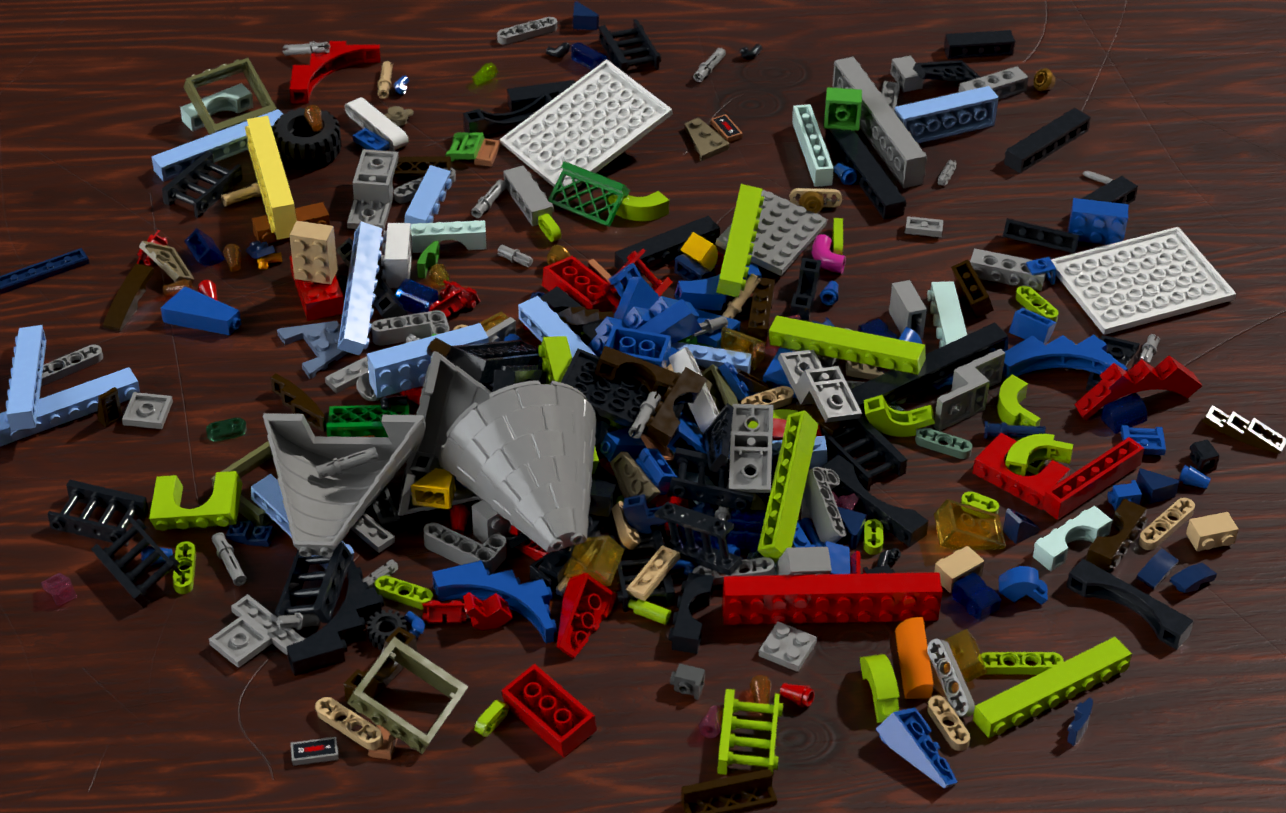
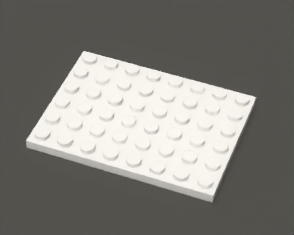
[500,59,673,195]
[1051,227,1236,335]

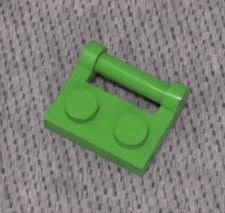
[445,132,484,162]

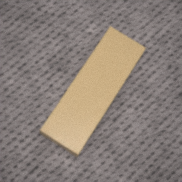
[626,545,680,601]

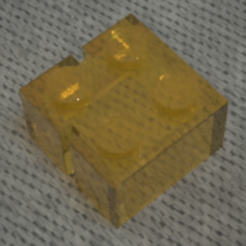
[564,536,624,586]

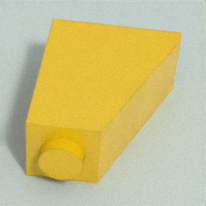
[411,468,456,509]

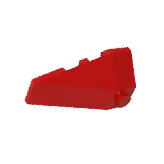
[557,573,617,658]

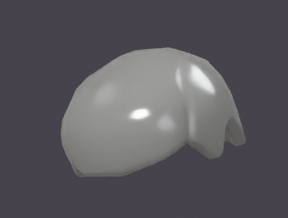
[356,371,385,401]

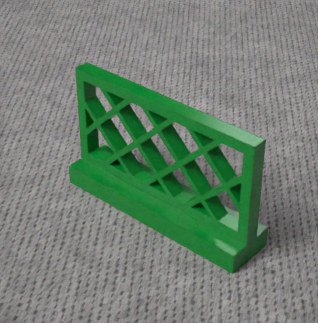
[548,161,630,227]
[326,404,410,437]

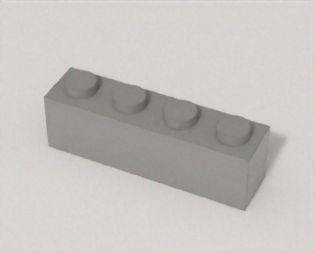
[504,166,554,226]

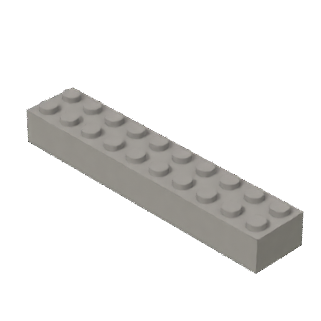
[832,57,927,189]

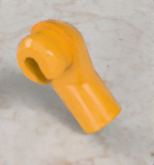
[257,253,282,270]

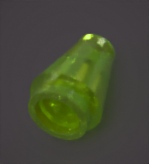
[472,62,498,85]

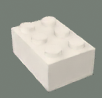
[381,223,412,288]

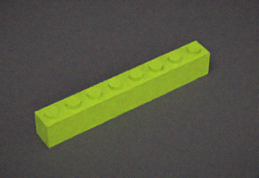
[716,184,764,298]
[769,316,926,375]
[538,336,599,474]
[757,410,818,563]
[973,637,1132,738]

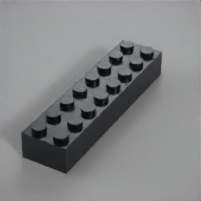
[447,340,543,385]

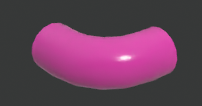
[812,234,846,274]

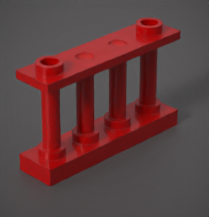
[594,248,673,309]

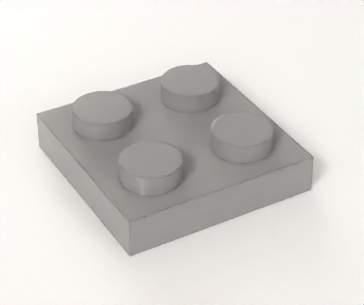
[122,392,173,429]
[209,615,272,668]
[759,622,817,672]

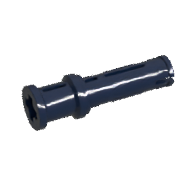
[984,421,1046,439]

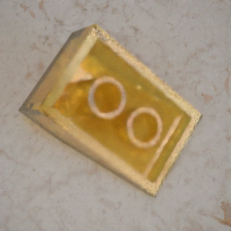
[934,499,1006,550]

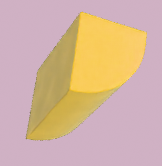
[680,232,718,271]

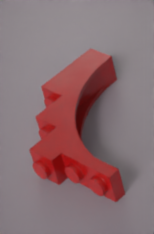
[290,41,381,104]
[1074,355,1202,420]

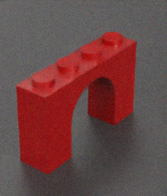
[973,433,1070,510]

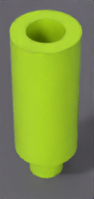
[628,599,671,625]

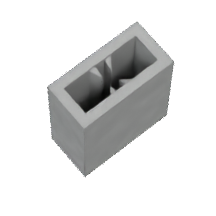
[889,280,927,338]

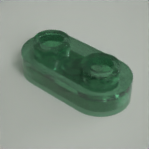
[206,417,247,441]

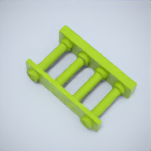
[718,689,783,775]

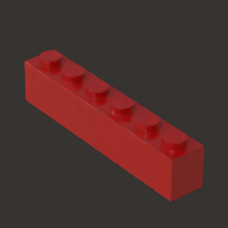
[1042,437,1144,520]

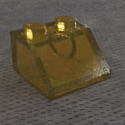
[721,326,766,370]

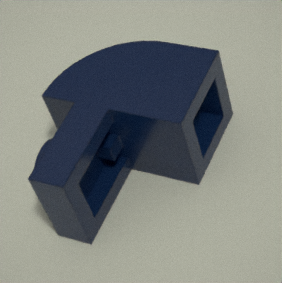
[623,494,667,533]

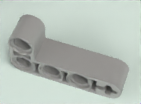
[371,311,449,346]
[803,467,846,543]
[424,523,507,575]

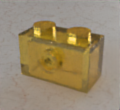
[945,629,988,683]

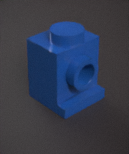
[1107,480,1142,511]

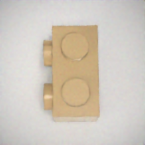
[1186,512,1239,551]
[934,546,985,593]

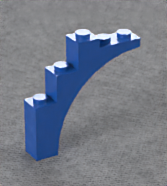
[674,262,762,310]
[588,296,700,357]
[1002,335,1128,378]
[432,560,557,643]

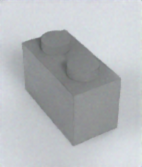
[891,56,925,92]

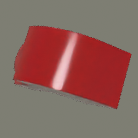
[463,592,513,630]

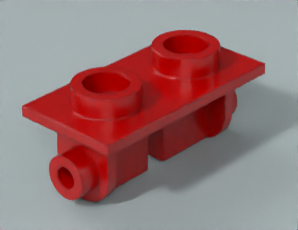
[137,230,168,266]
[440,280,481,309]
[429,289,468,318]
[423,601,467,624]

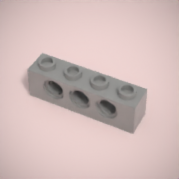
[959,67,1028,100]
[970,248,1046,291]

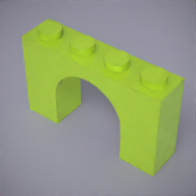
[149,471,243,531]

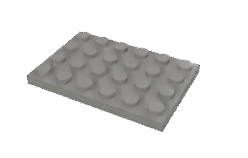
[715,190,828,276]

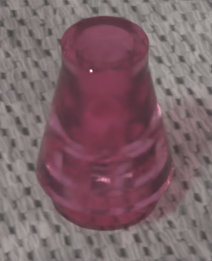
[699,706,722,738]

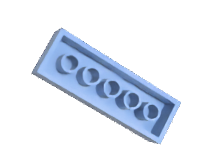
[895,86,999,143]
[367,323,489,398]

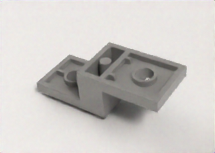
[347,149,399,231]
[934,349,1006,431]
[778,350,862,423]
[729,404,773,493]

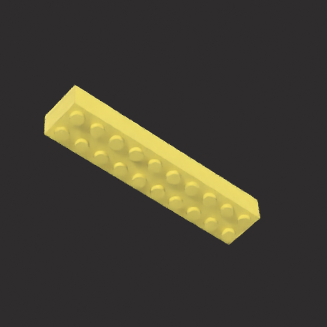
[245,116,297,240]

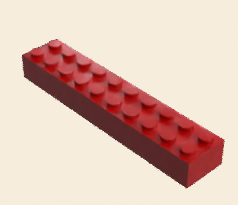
[722,572,943,625]

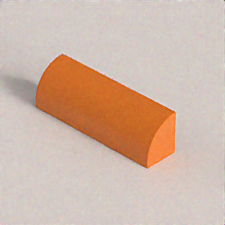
[895,617,933,699]

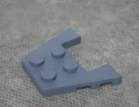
[277,321,349,379]

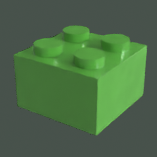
[824,87,862,131]

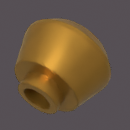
[1033,68,1056,91]
[799,191,823,214]
[547,245,571,265]

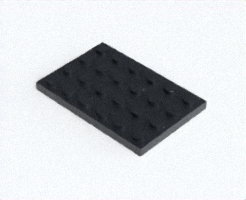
[561,348,685,434]

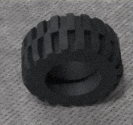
[272,107,341,169]

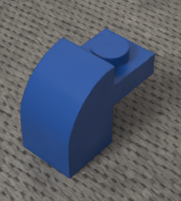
[999,566,1048,605]

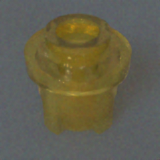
[429,264,450,287]

